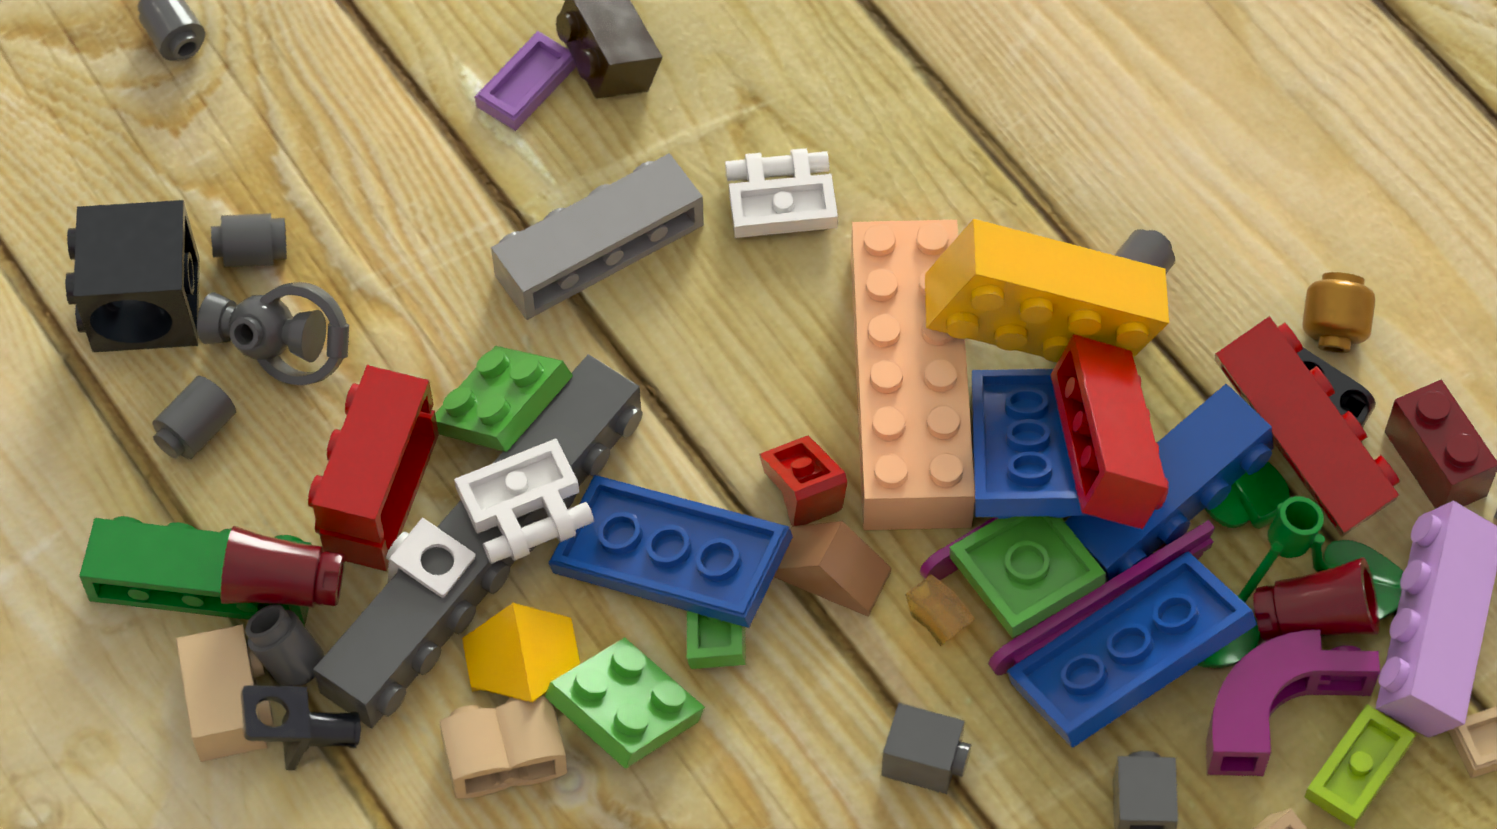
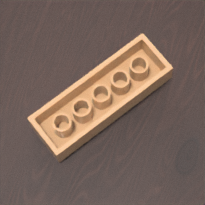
[851,220,975,530]

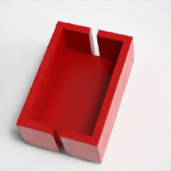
[308,365,439,572]

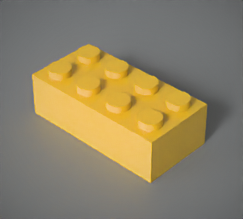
[925,219,1169,362]

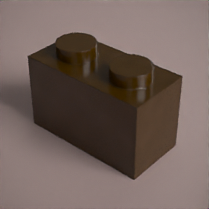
[555,0,663,99]

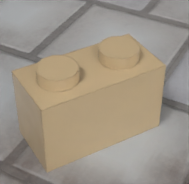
[176,624,274,762]

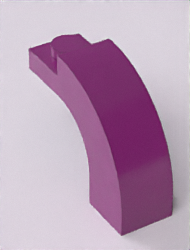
[1206,630,1380,776]

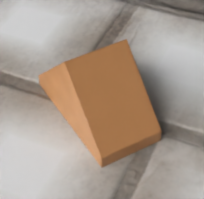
[774,521,891,617]

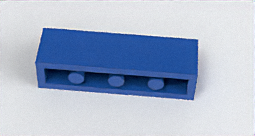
[1065,384,1274,583]

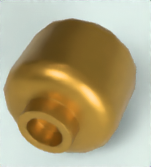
[1302,272,1376,353]

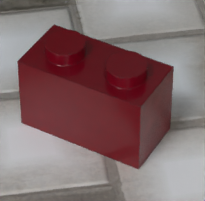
[1385,379,1497,509]

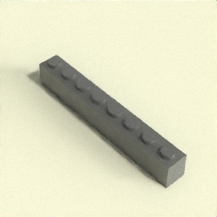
[313,354,643,729]

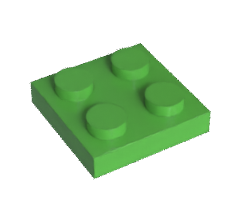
[435,346,573,452]
[950,516,1106,639]
[545,638,705,769]

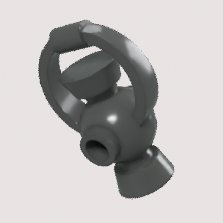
[197,282,349,385]

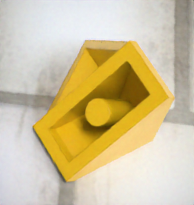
[462,603,581,702]

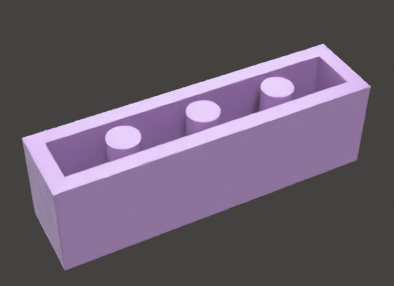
[1375,501,1497,738]

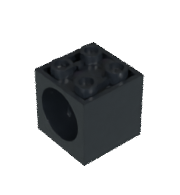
[65,200,200,353]

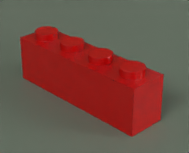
[1215,316,1400,537]
[1051,334,1169,529]

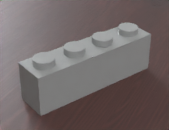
[491,153,704,320]

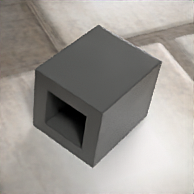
[881,703,971,794]
[1113,751,1178,829]

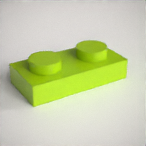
[1304,704,1416,829]

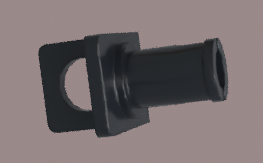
[241,685,361,770]

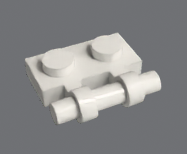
[725,148,838,238]
[454,438,594,564]

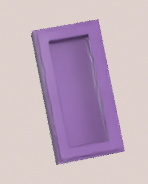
[475,31,577,131]

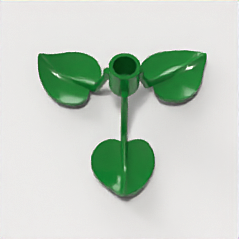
[1197,462,1404,668]

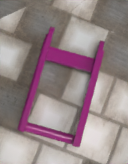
[920,517,1215,675]

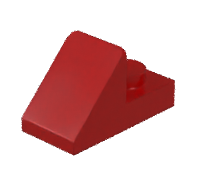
[759,435,848,526]

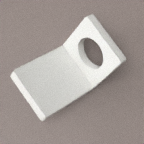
[386,517,475,598]

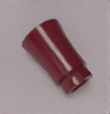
[221,526,345,608]
[1253,557,1380,641]

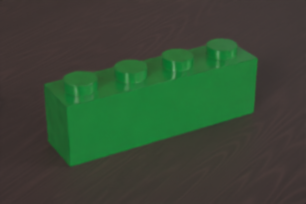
[79,516,312,626]

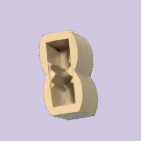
[440,696,567,798]

